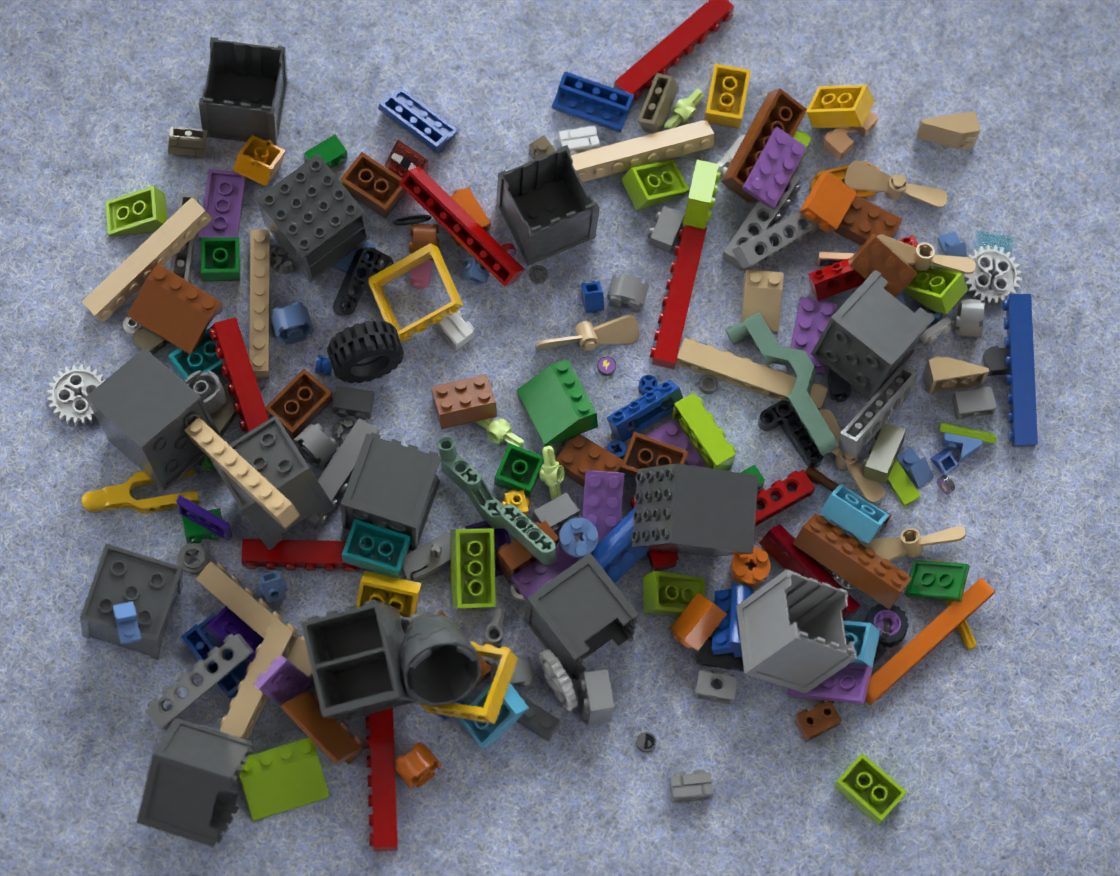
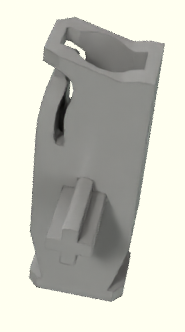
[402,526,463,582]

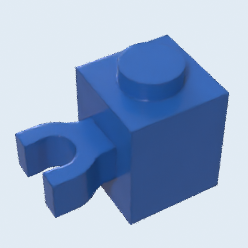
[581,281,604,313]

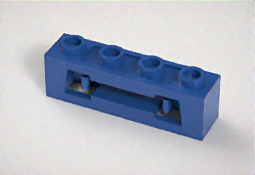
[607,379,683,442]

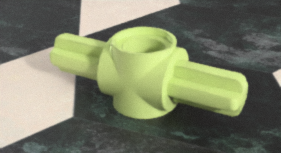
[664,89,704,130]
[475,418,524,448]
[539,446,565,500]

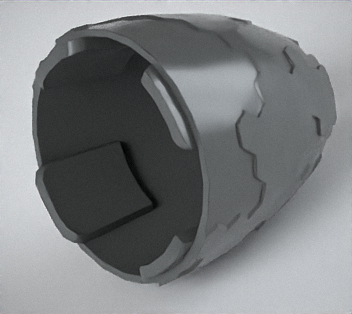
[400,612,481,706]

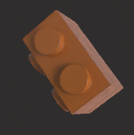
[794,700,842,742]

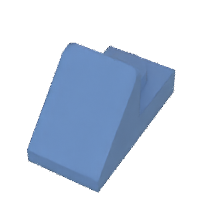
[937,231,967,257]
[942,433,983,463]
[897,447,934,489]
[113,601,141,645]

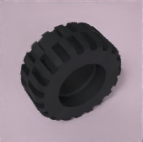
[327,320,404,383]

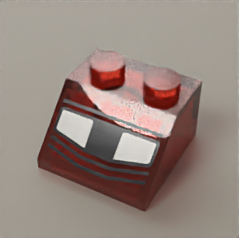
[385,140,428,178]

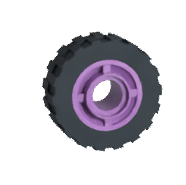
[864,604,909,648]

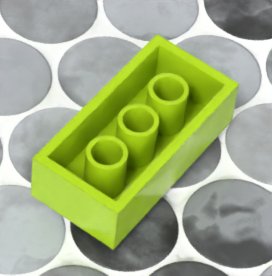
[672,392,736,470]
[450,528,496,608]

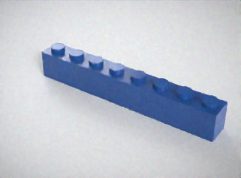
[1003,294,1038,447]

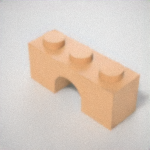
[823,111,879,160]

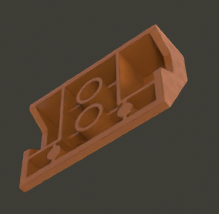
[126,263,223,355]
[280,691,365,765]

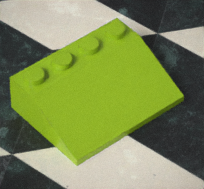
[239,737,330,821]

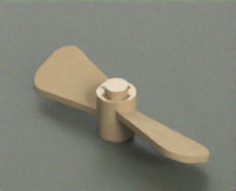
[844,160,947,208]
[877,234,975,274]
[535,314,639,351]
[819,409,885,503]
[860,526,966,561]

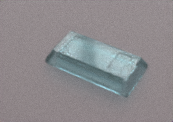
[975,230,1014,254]

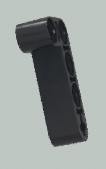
[333,247,394,316]
[758,400,824,469]

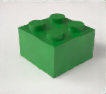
[201,237,240,282]
[494,443,544,498]

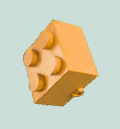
[233,135,286,186]

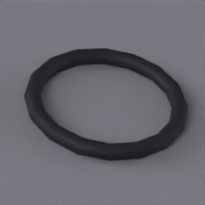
[393,215,432,226]

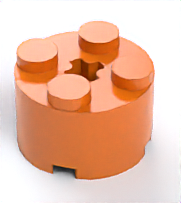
[730,547,770,589]
[395,742,442,789]

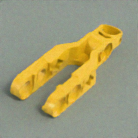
[81,466,199,514]

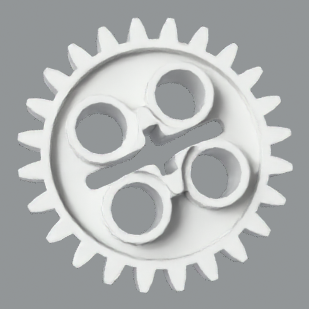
[963,245,1022,305]
[47,364,105,426]
[539,649,578,711]

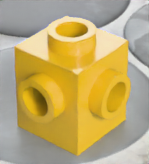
[501,490,530,516]

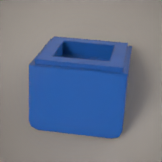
[930,449,959,476]

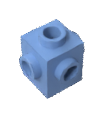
[462,256,490,285]
[258,570,288,604]

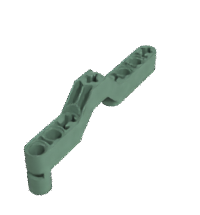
[726,312,839,456]
[438,437,557,565]

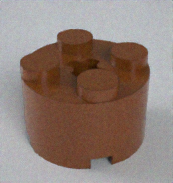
[409,224,440,262]

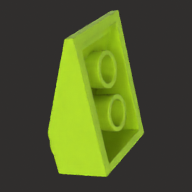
[621,159,690,211]
[105,186,168,236]
[903,265,968,314]
[643,571,705,616]

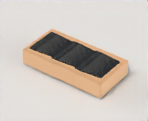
[817,252,854,267]

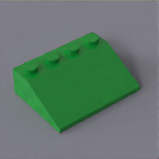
[517,359,598,447]

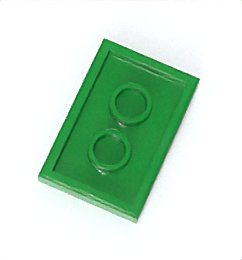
[905,560,970,601]

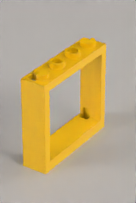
[368,243,464,342]
[419,641,518,724]

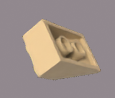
[916,111,980,150]
[741,269,784,333]
[923,356,989,394]

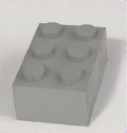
[578,669,615,726]

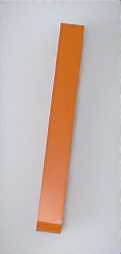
[865,578,996,706]

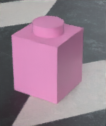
[410,260,433,289]

